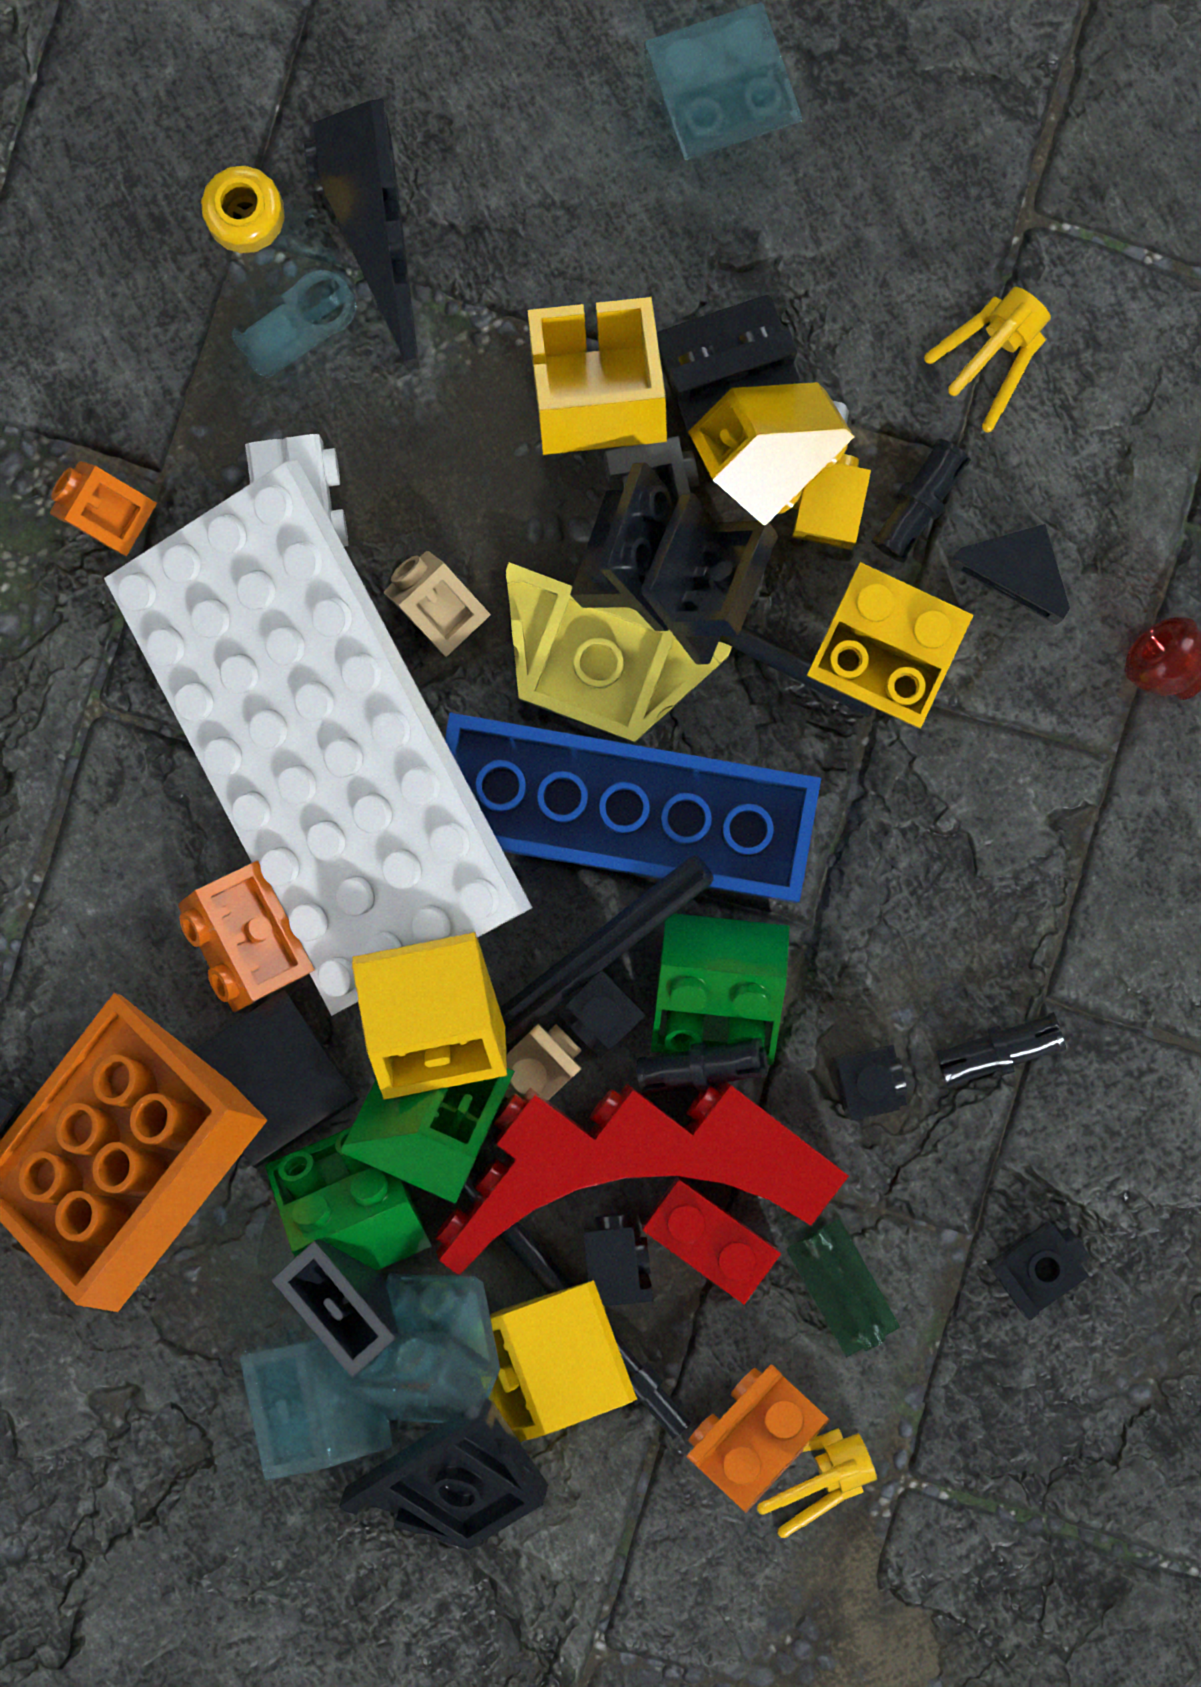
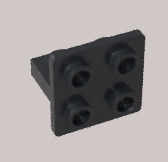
[657,295,801,449]
[570,463,678,631]
[642,493,778,665]

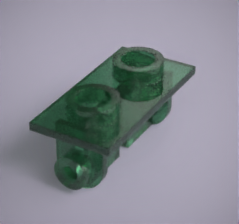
[785,1218,900,1358]

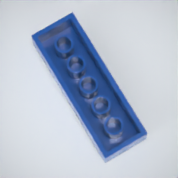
[445,713,821,903]

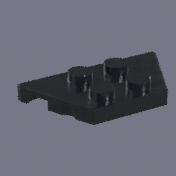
[339,1397,549,1550]

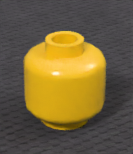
[201,166,285,253]

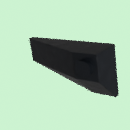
[304,99,420,370]

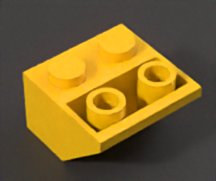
[688,382,854,526]
[807,562,973,729]
[352,932,507,1100]
[458,1280,637,1442]

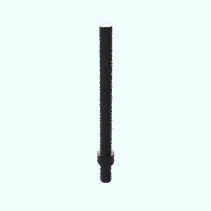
[461,1167,691,1439]

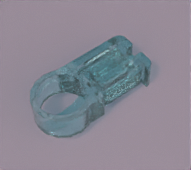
[231,270,356,378]

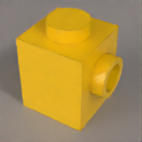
[791,454,871,550]

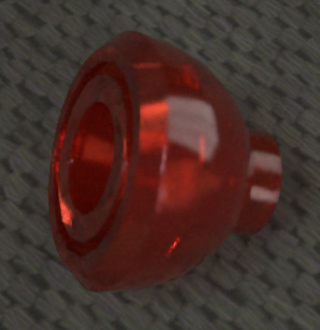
[1124,617,1201,700]

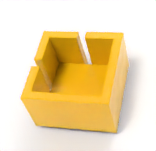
[528,297,667,455]

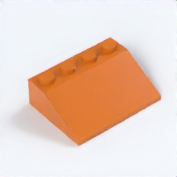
[0,993,267,1312]

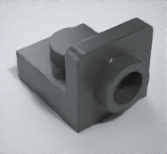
[603,436,699,500]

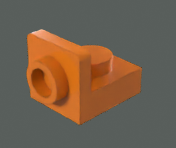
[50,461,157,556]

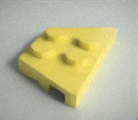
[506,562,732,743]

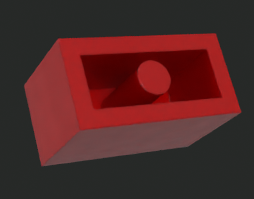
[642,1176,781,1305]

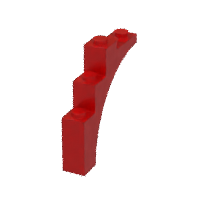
[435,1082,849,1275]

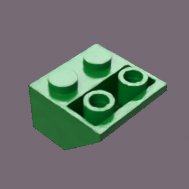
[651,913,790,1065]
[341,1068,515,1204]
[265,1127,432,1271]

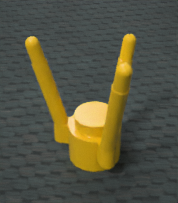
[924,286,1051,432]
[757,1428,877,1538]

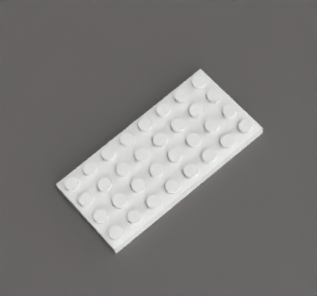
[104,459,532,1016]

